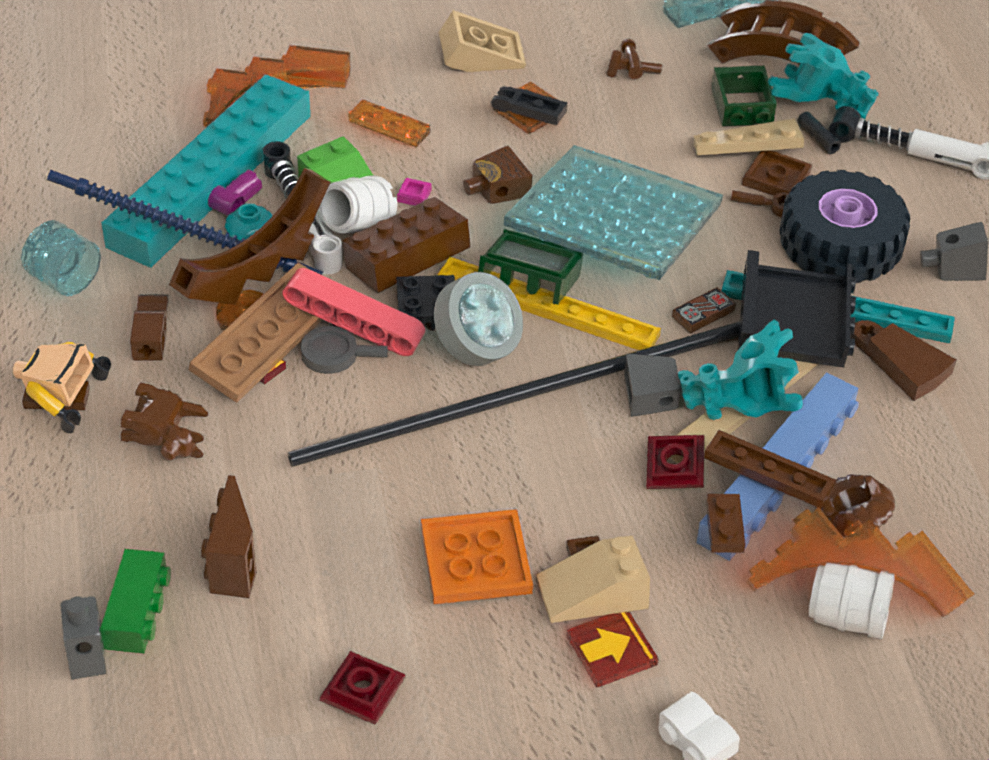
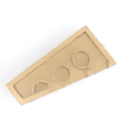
[694,118,804,155]

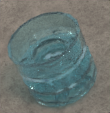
[21,220,101,296]

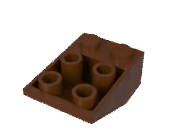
[201,475,257,598]

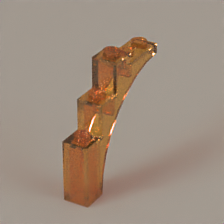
[203,45,351,127]
[746,507,974,618]

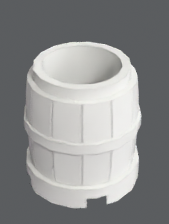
[319,175,397,234]
[809,563,895,639]

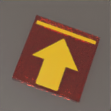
[566,611,659,688]

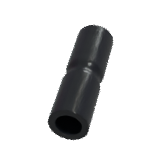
[797,111,841,154]

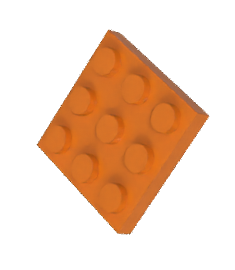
[421,509,533,605]

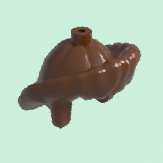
[815,474,895,540]

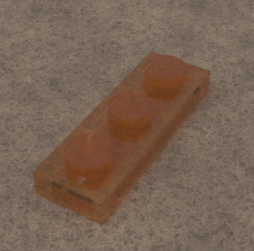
[349,99,430,148]

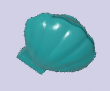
[224,203,273,240]

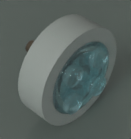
[434,272,523,366]

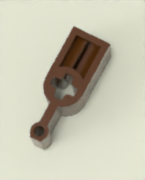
[130,294,169,361]

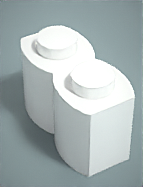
[659,691,740,760]

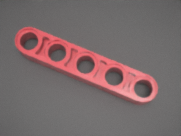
[283,268,426,356]

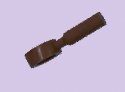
[731,190,789,218]

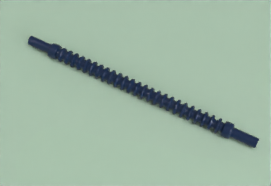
[47,170,324,275]

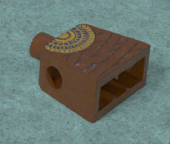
[463,145,533,204]

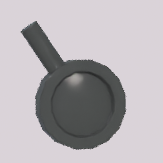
[301,326,388,374]

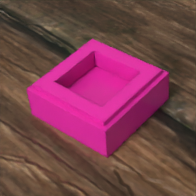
[397,178,432,206]

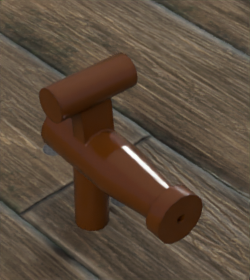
[606,39,662,79]

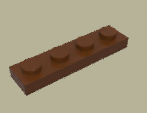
[704,430,836,509]

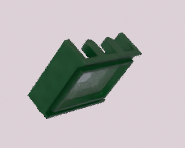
[478,229,584,305]

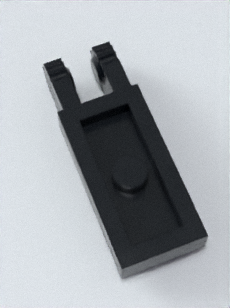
[490,86,568,126]

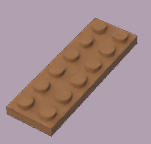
[188,262,323,403]

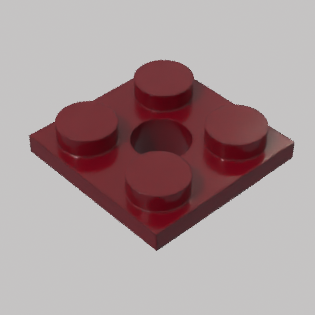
[646,435,705,489]
[320,651,405,725]

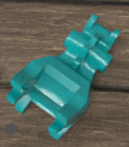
[768,33,879,119]
[678,320,803,420]

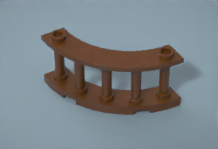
[707,0,860,65]

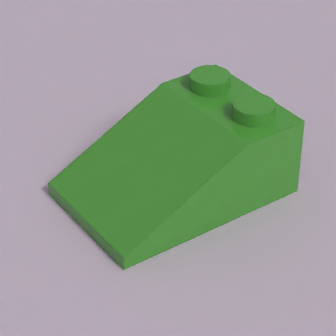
[297,136,373,184]

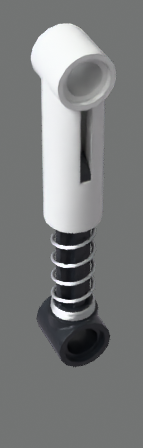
[828,106,989,180]
[263,141,343,275]

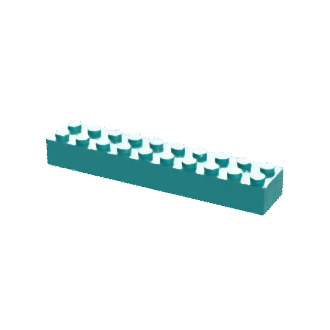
[101,74,311,268]

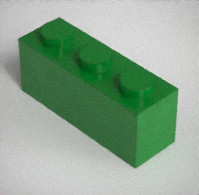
[100,549,171,654]

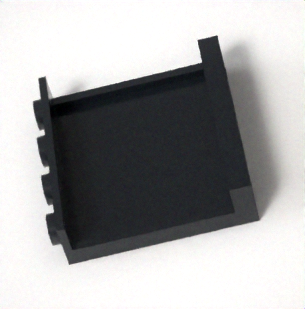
[737,250,856,368]

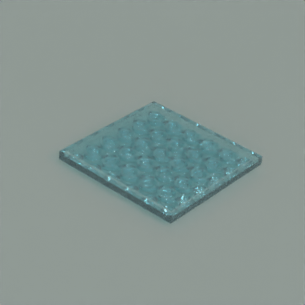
[503,145,723,280]

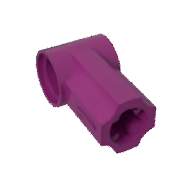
[208,170,262,216]

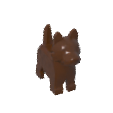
[121,382,208,461]

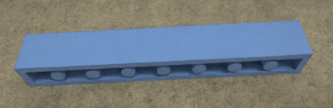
[696,372,859,561]

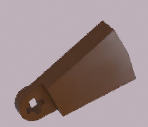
[851,320,957,401]

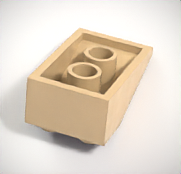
[439,10,526,72]
[536,536,650,623]

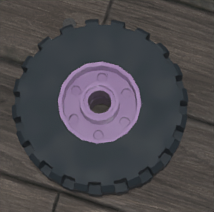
[779,170,911,283]

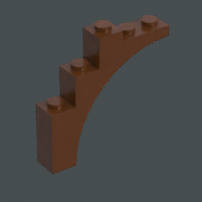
[169,168,331,305]

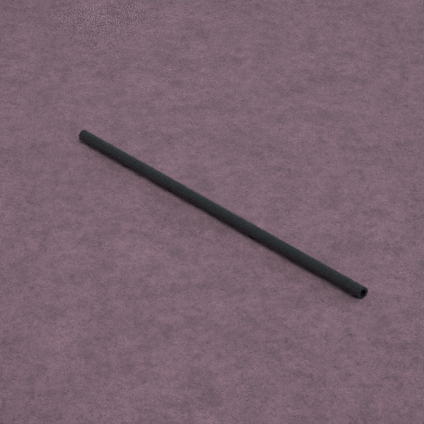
[288,321,740,467]

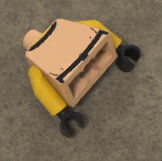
[13,342,111,433]

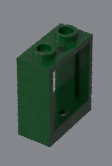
[711,65,777,127]

